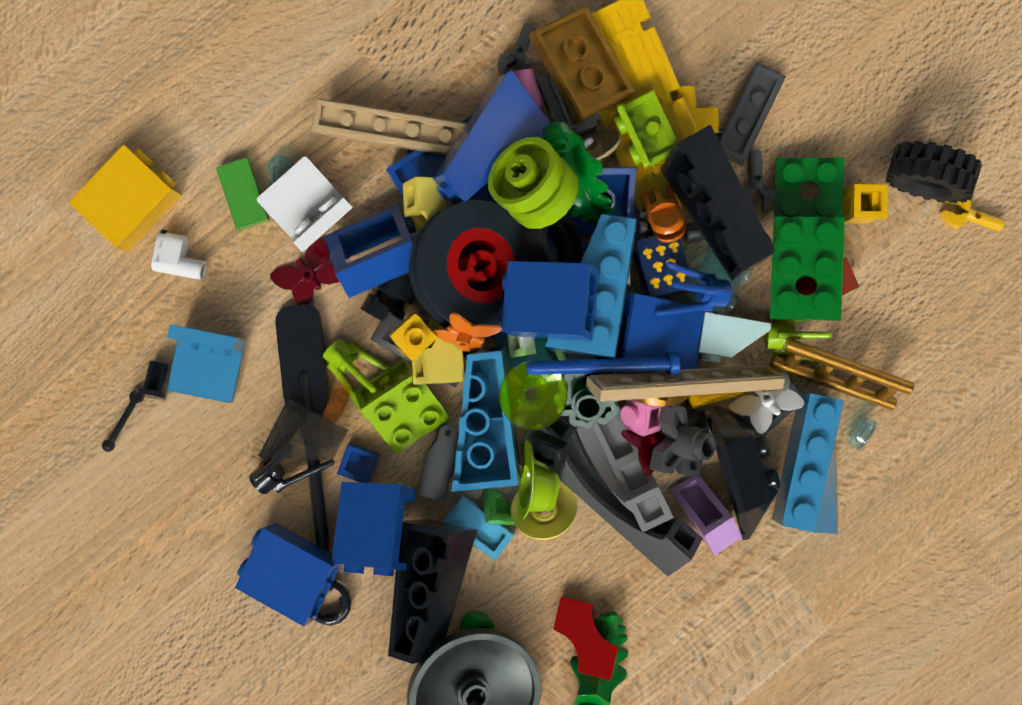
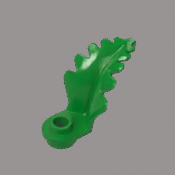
[540,122,613,224]
[570,611,628,705]

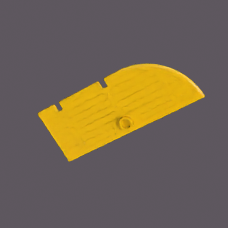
[591,0,698,223]

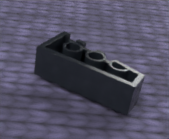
[660,125,775,281]
[388,519,478,664]

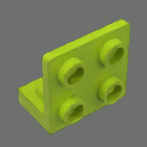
[354,359,450,454]

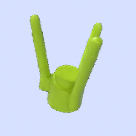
[765,319,832,364]
[323,338,390,419]

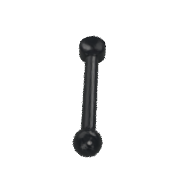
[101,390,145,452]

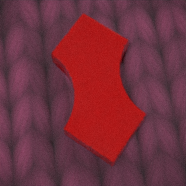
[553,597,619,681]

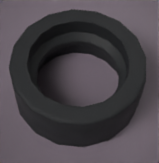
[521,214,583,263]

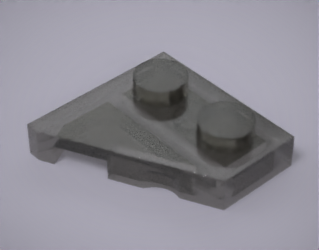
[258,399,349,460]

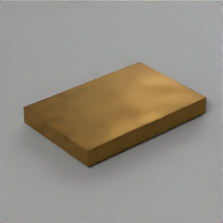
[528,6,635,124]

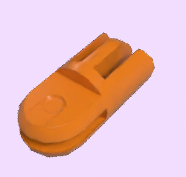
[641,184,686,243]

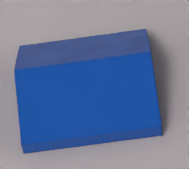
[566,167,637,235]

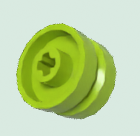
[488,137,579,229]

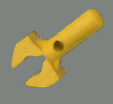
[940,196,1005,231]

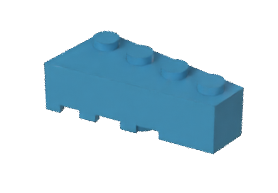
[452,346,521,492]

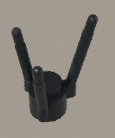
[249,429,335,494]

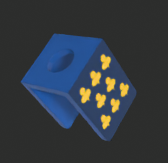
[633,236,692,298]

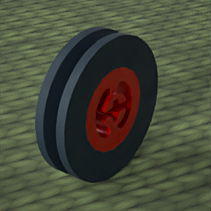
[409,200,527,328]

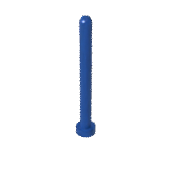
[526,351,680,376]

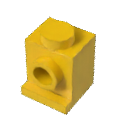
[842,184,888,224]

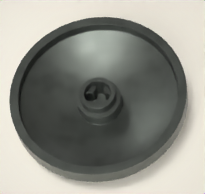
[407,628,541,705]

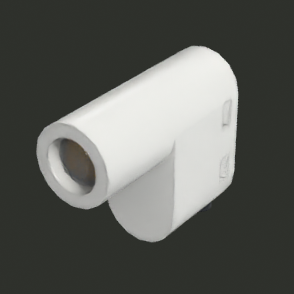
[151,229,207,280]

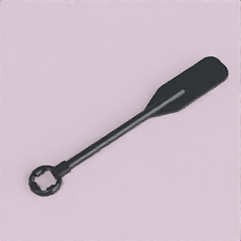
[275,304,352,626]

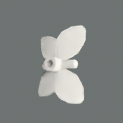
[728,370,804,434]

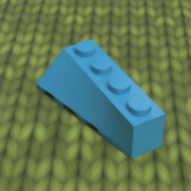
[772,392,844,534]

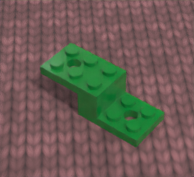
[770,157,845,321]

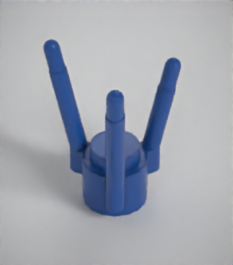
[655,261,732,316]

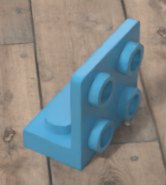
[167,324,246,403]

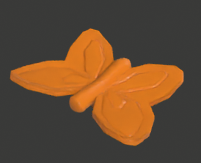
[433,312,503,352]

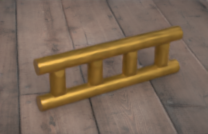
[769,338,915,410]

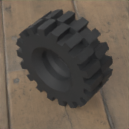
[886,141,982,203]

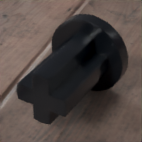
[135,361,168,400]

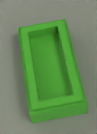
[216,157,270,231]

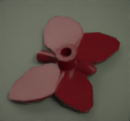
[270,238,340,305]
[621,430,665,476]

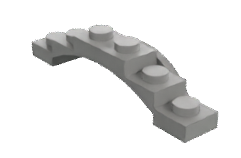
[555,351,674,532]

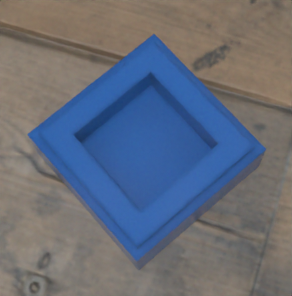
[337,442,380,483]

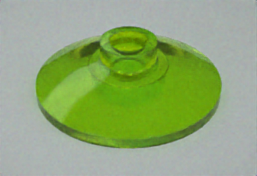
[499,361,567,430]

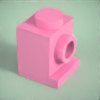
[621,400,662,436]

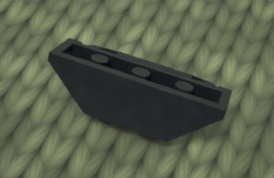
[704,405,780,540]

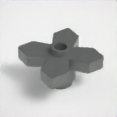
[650,405,717,477]

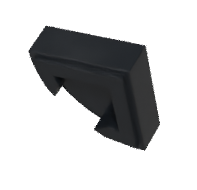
[532,430,568,474]

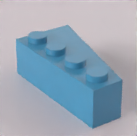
[545,214,637,359]

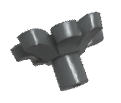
[633,209,655,252]

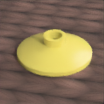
[511,481,577,540]

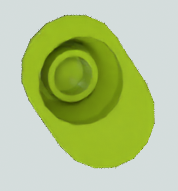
[517,439,560,520]

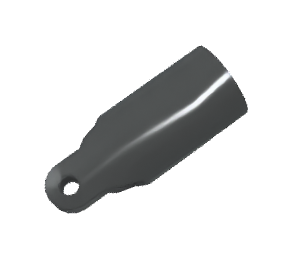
[417,423,456,500]

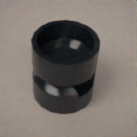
[360,277,416,321]

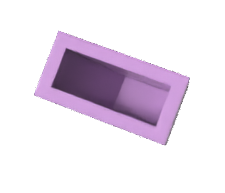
[670,476,742,556]

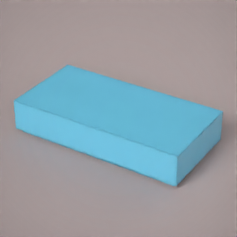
[443,494,515,560]

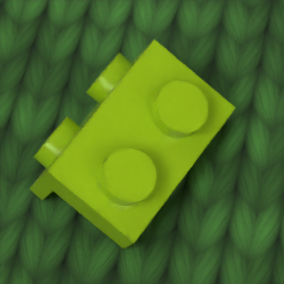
[614,90,678,170]

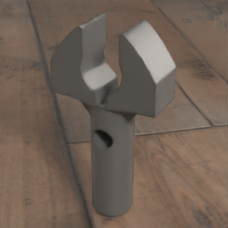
[497,23,535,76]
[744,150,775,213]

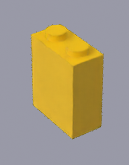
[68,144,182,252]

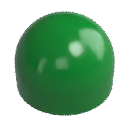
[460,610,495,631]

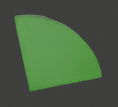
[482,488,515,525]

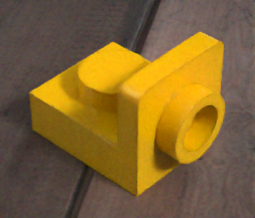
[389,313,437,361]

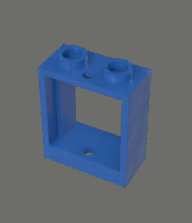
[325,204,417,298]

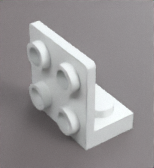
[257,157,353,252]

